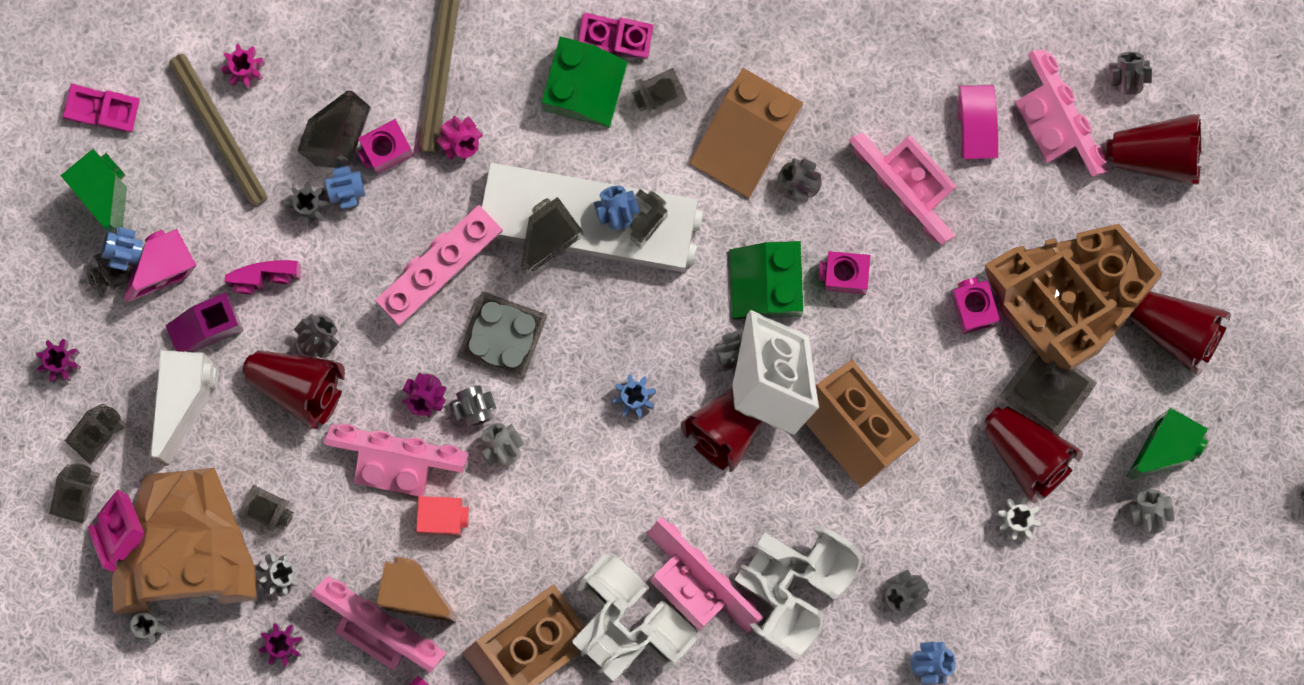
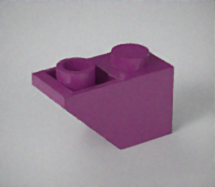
[165,293,244,352]

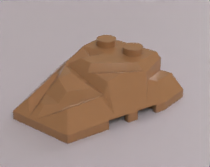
[984,224,1162,371]
[112,468,257,615]

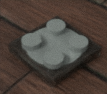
[457,291,548,382]

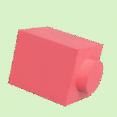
[417,496,469,536]

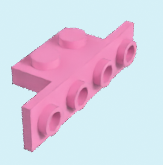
[1015,50,1110,177]
[849,132,957,245]
[375,205,503,327]
[324,424,469,496]
[647,517,763,634]
[311,576,446,673]

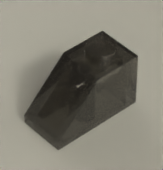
[297,91,371,168]
[521,197,584,277]

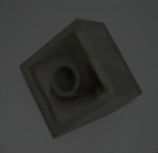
[999,350,1097,435]

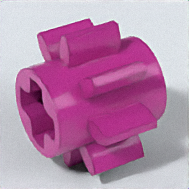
[221,44,265,89]
[437,116,483,160]

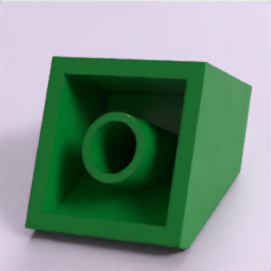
[541,36,628,128]
[60,149,127,234]
[729,241,804,319]
[1127,407,1209,480]

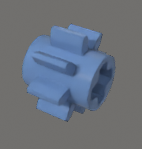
[325,166,366,209]
[594,186,640,230]
[101,227,143,271]
[613,374,656,419]
[911,642,956,685]

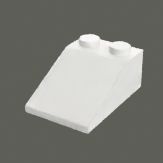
[732,310,819,435]
[151,350,218,464]

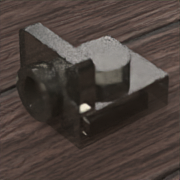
[632,68,688,118]
[629,189,668,249]
[86,253,134,297]
[64,403,128,464]
[49,464,100,524]
[237,485,294,535]

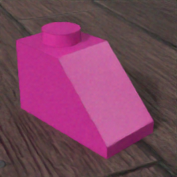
[124,229,196,303]

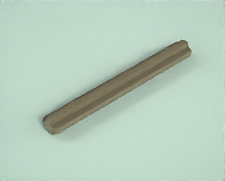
[419,0,460,154]
[169,53,268,207]

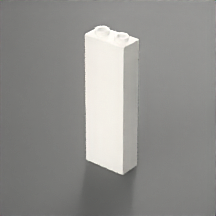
[482,163,703,273]

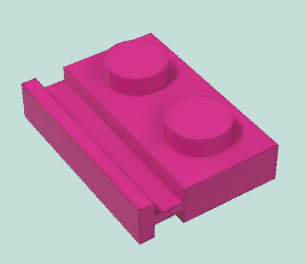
[87,489,144,572]

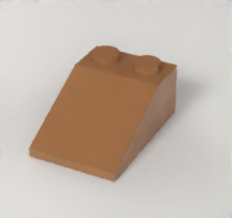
[689,68,803,199]
[462,584,586,685]

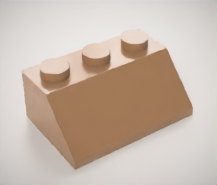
[805,359,920,489]
[377,556,457,622]

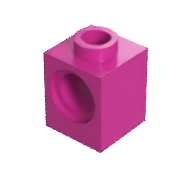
[357,119,414,174]
[818,251,871,295]
[951,278,1000,334]

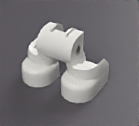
[734,525,862,659]
[572,552,701,681]

